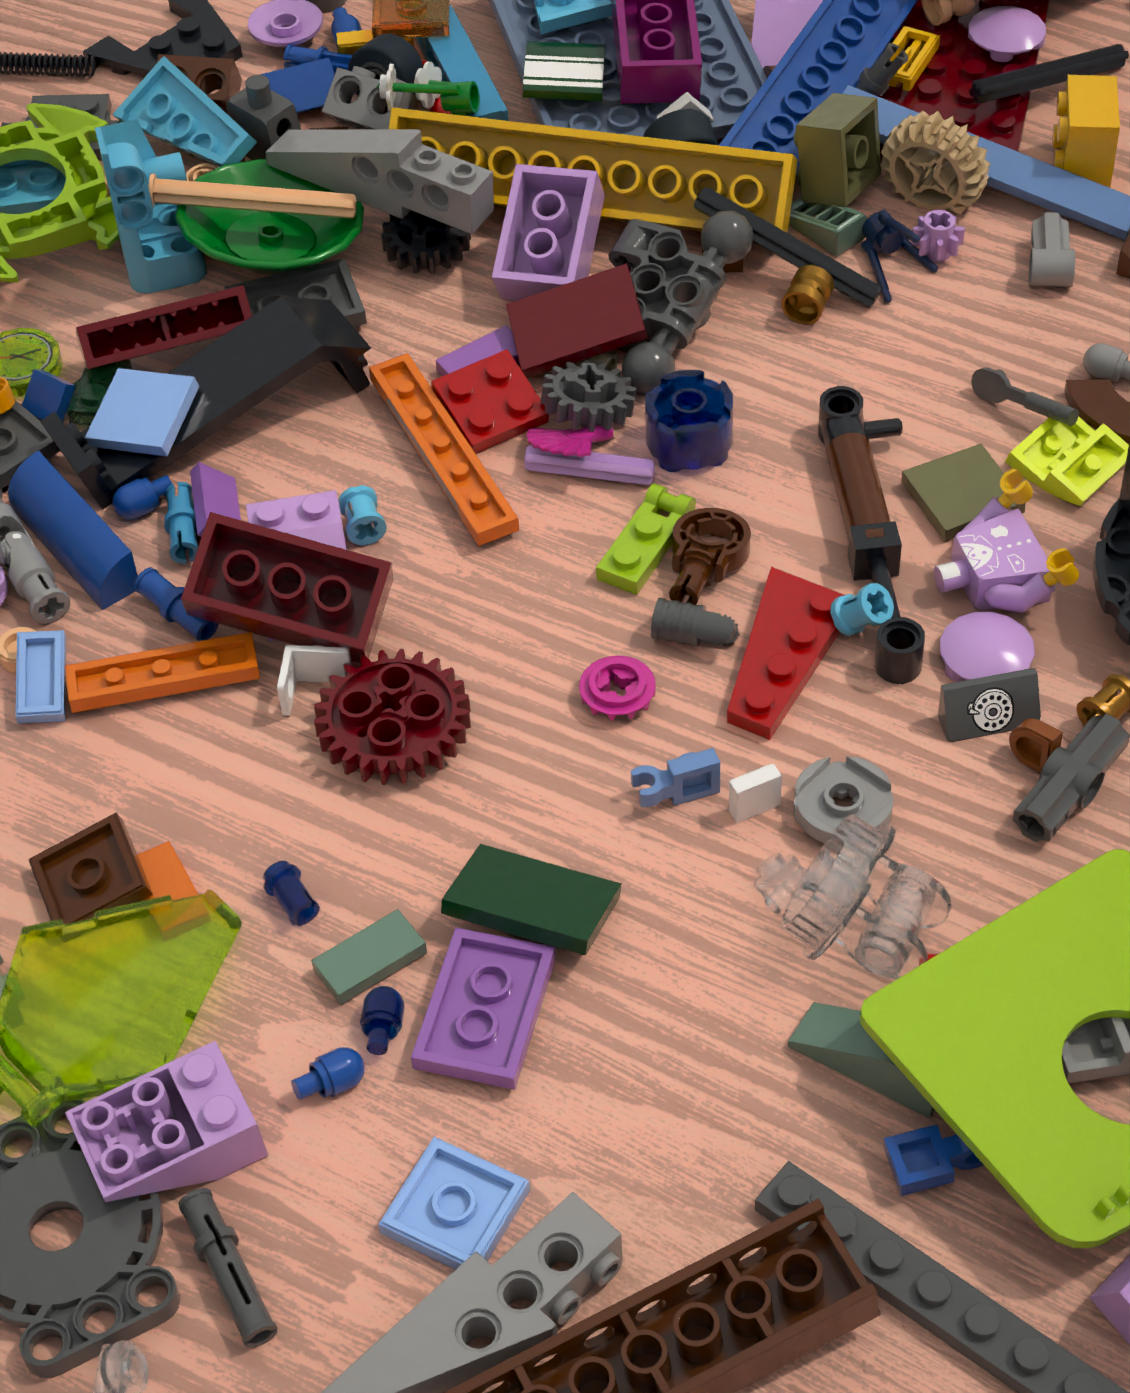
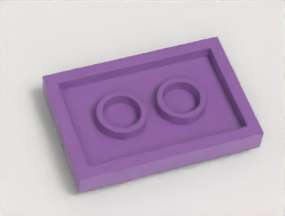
[411,927,556,1090]

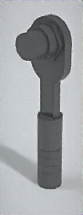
[971,367,1079,426]

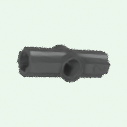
[1013,714,1130,843]

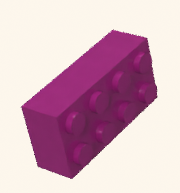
[611,0,702,104]

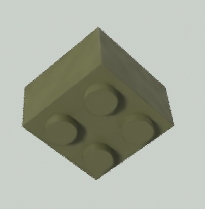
[794,93,882,207]

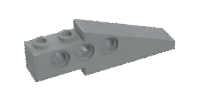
[265,129,494,234]
[321,1192,623,1393]

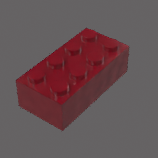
[181,512,393,663]

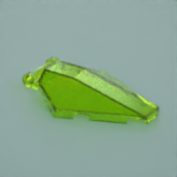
[0,889,242,1127]

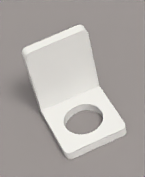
[277,645,352,716]

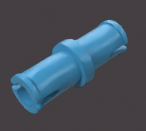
[164,482,198,564]

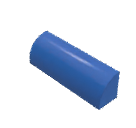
[8,450,138,610]

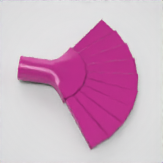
[527,425,613,457]

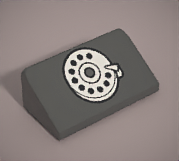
[938,668,1041,742]

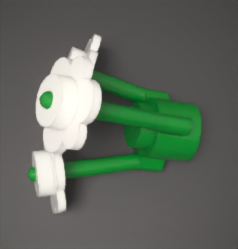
[377,61,480,116]

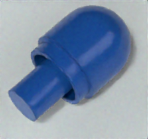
[331,7,362,47]
[112,475,172,520]
[291,1047,365,1100]

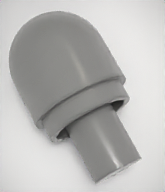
[1083,343,1130,383]

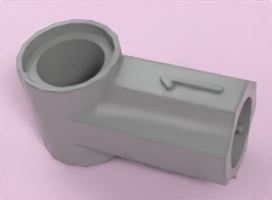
[1029,212,1075,287]

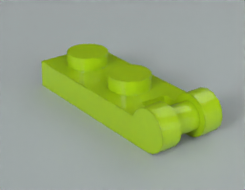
[596,483,696,595]

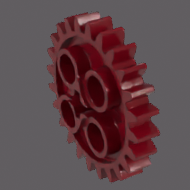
[314,649,471,785]

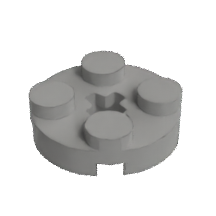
[793,756,893,853]

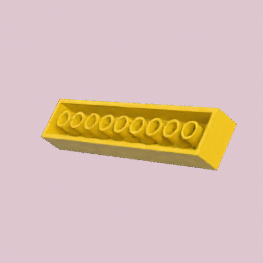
[389,107,798,233]

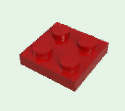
[431,349,549,454]

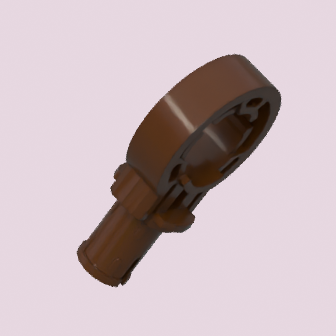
[669,508,751,605]

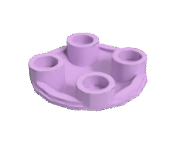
[968,6,1046,62]
[939,612,1035,682]

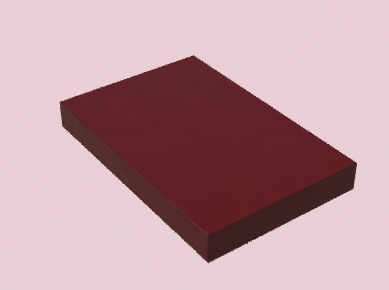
[506,264,648,378]

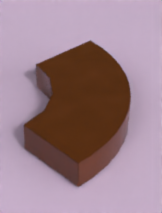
[1064,379,1130,445]

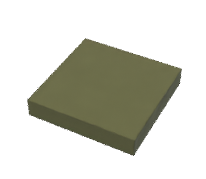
[901,444,1026,541]

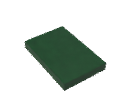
[441,844,622,955]

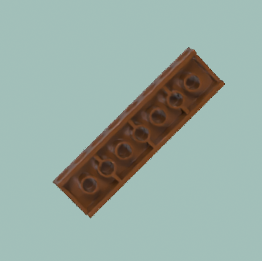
[443,1198,881,1393]

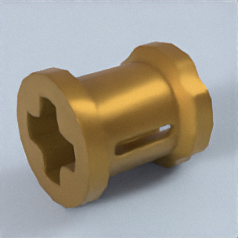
[1076,674,1130,726]

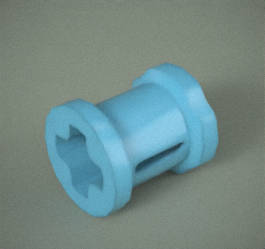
[338,485,387,545]
[830,583,894,636]

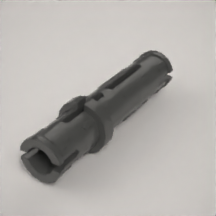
[178,1188,278,1348]

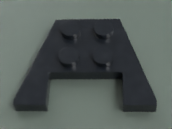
[83,0,243,78]

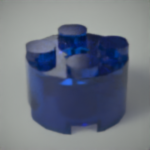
[645,370,733,472]

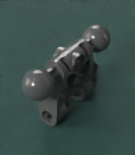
[608,211,753,396]

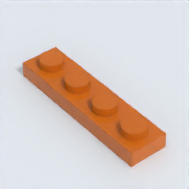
[65,632,260,713]

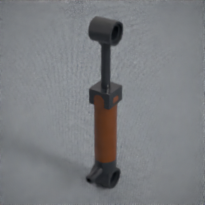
[818,386,925,684]

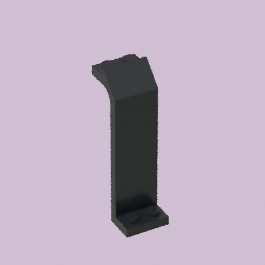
[40,297,371,510]

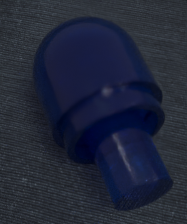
[360,986,405,1055]

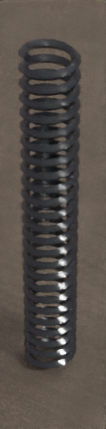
[0,52,96,78]

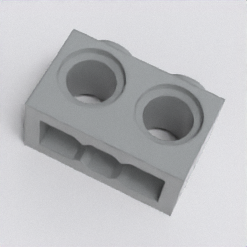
[322,66,419,129]

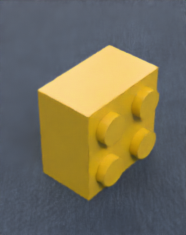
[1052,75,1120,188]

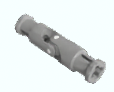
[0,489,71,624]

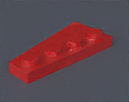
[727,567,844,740]

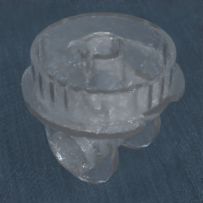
[780,814,952,980]

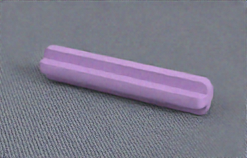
[524,445,655,486]

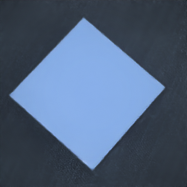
[85,368,199,456]
[378,1137,530,1270]

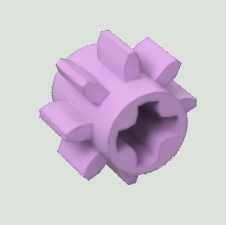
[911,210,965,262]

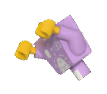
[934,469,1079,613]

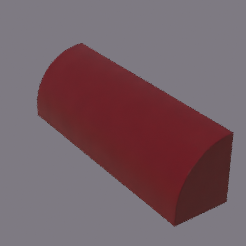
[76,285,252,370]

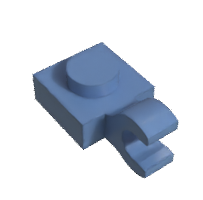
[631,748,720,807]

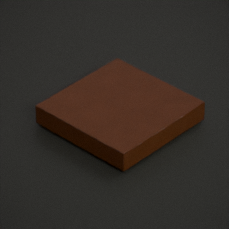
[28,812,153,943]

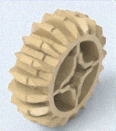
[880,111,991,214]

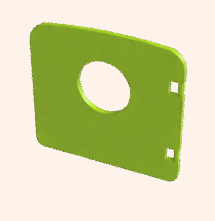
[859,849,1130,1248]

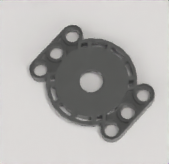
[0,1096,180,1378]

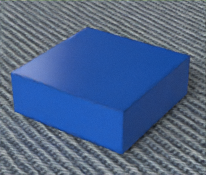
[22,369,76,422]

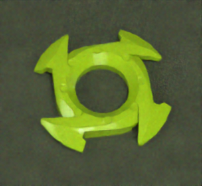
[0,103,120,283]

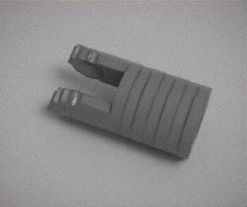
[651,598,741,647]

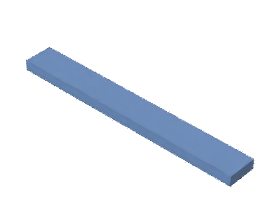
[843,85,1130,240]

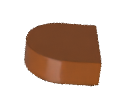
[1009,718,1063,773]

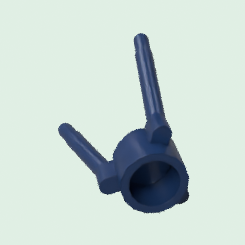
[861,209,938,303]

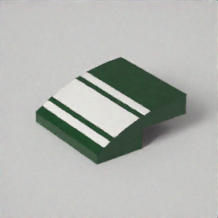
[523,41,605,101]

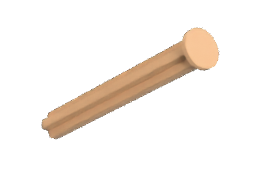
[148,174,357,219]

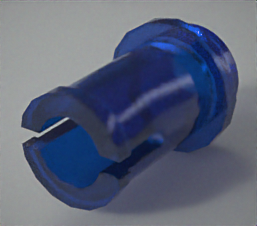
[263,861,320,926]

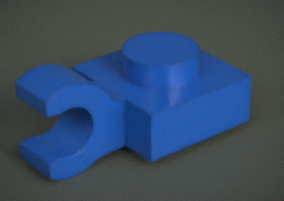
[884,1124,984,1196]

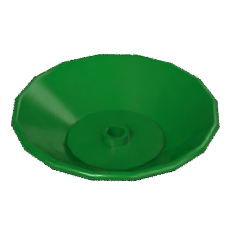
[175,159,364,275]

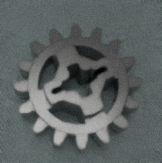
[541,360,636,432]

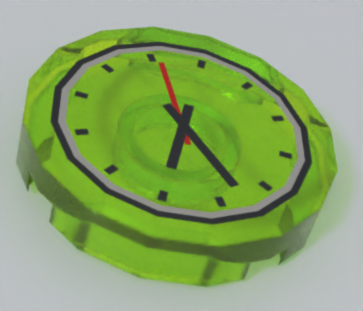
[0,328,63,397]

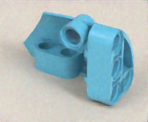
[95,119,207,294]

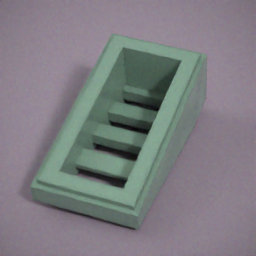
[789,197,867,257]

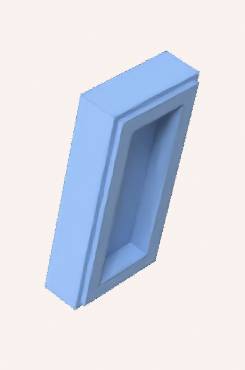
[15,630,67,724]

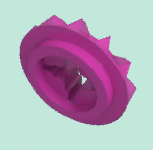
[579,656,656,721]

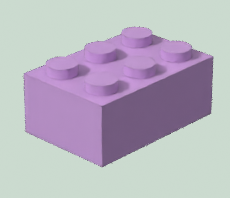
[492,164,605,301]

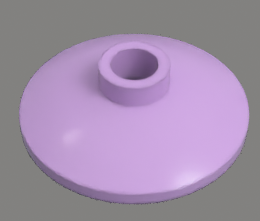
[248,0,323,47]

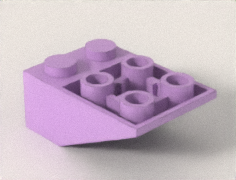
[65,1041,268,1202]

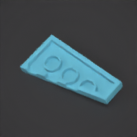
[112,56,257,167]

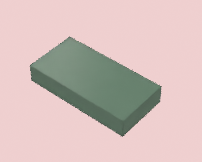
[311,909,427,1005]

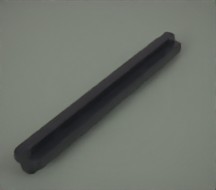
[969,44,1129,104]
[694,187,882,307]

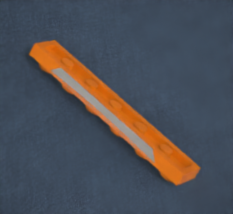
[369,353,519,546]

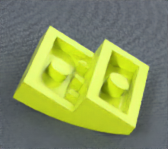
[1005,416,1129,506]

